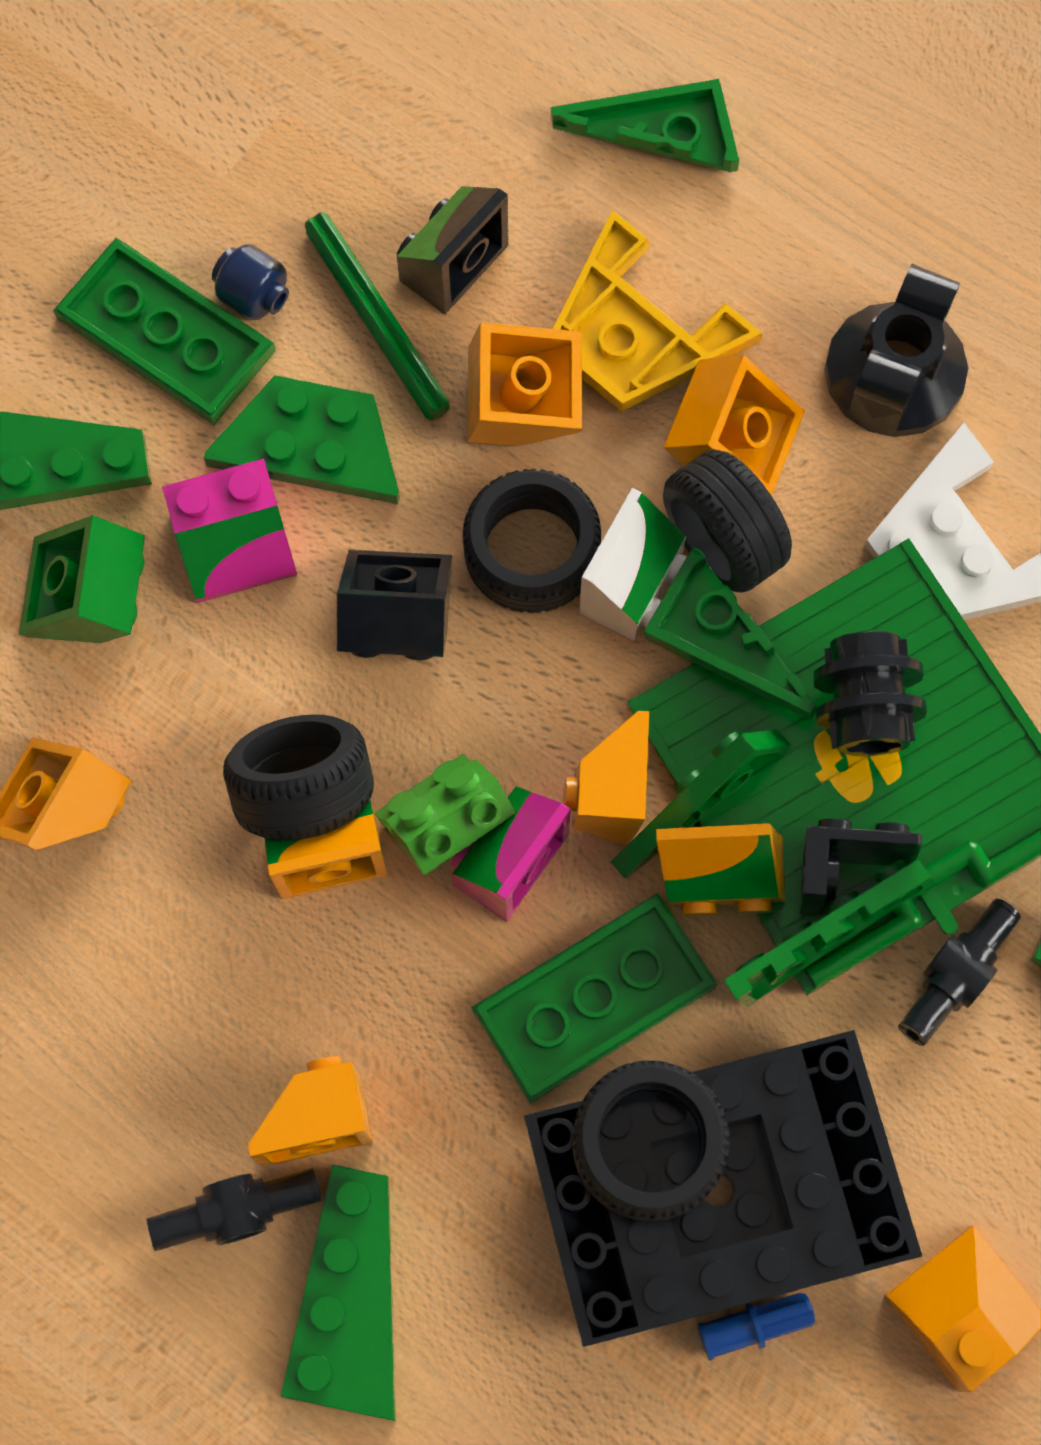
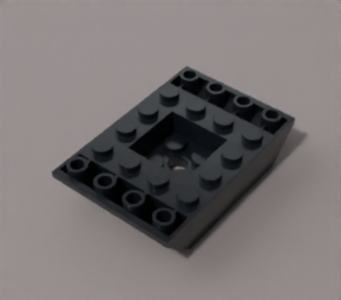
[524,1030,922,1347]

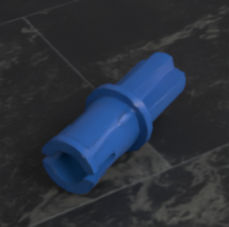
[697,1293,815,1360]

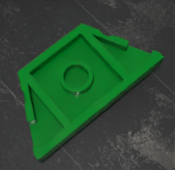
[204,375,400,504]

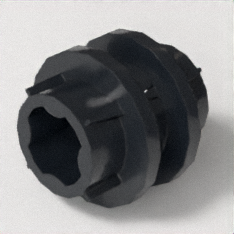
[813,631,927,756]

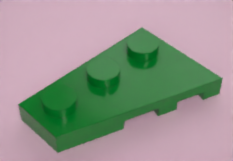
[0,411,152,510]

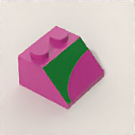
[162,459,297,603]
[450,786,571,922]

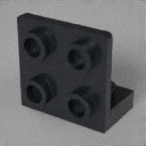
[800,819,922,915]

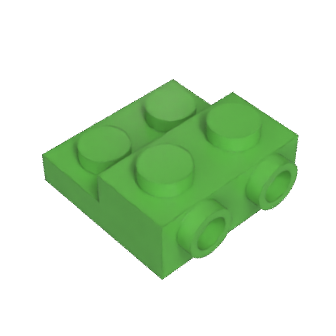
[374,754,516,876]

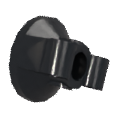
[824,264,968,437]

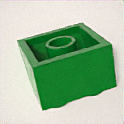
[19,515,145,643]

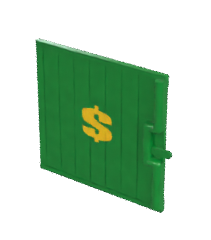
[627,538,1041,996]

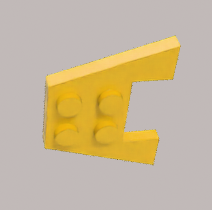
[553,210,763,412]

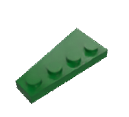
[724,859,932,1007]
[281,1164,396,1421]

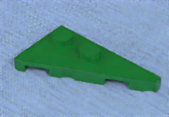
[551,79,739,172]
[644,547,817,720]
[611,729,791,878]

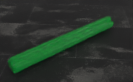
[305,212,450,420]

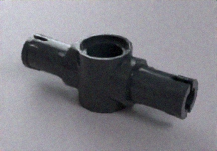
[898,898,1021,1046]
[146,1168,322,1251]

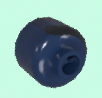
[212,244,289,320]

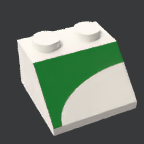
[579,488,687,641]

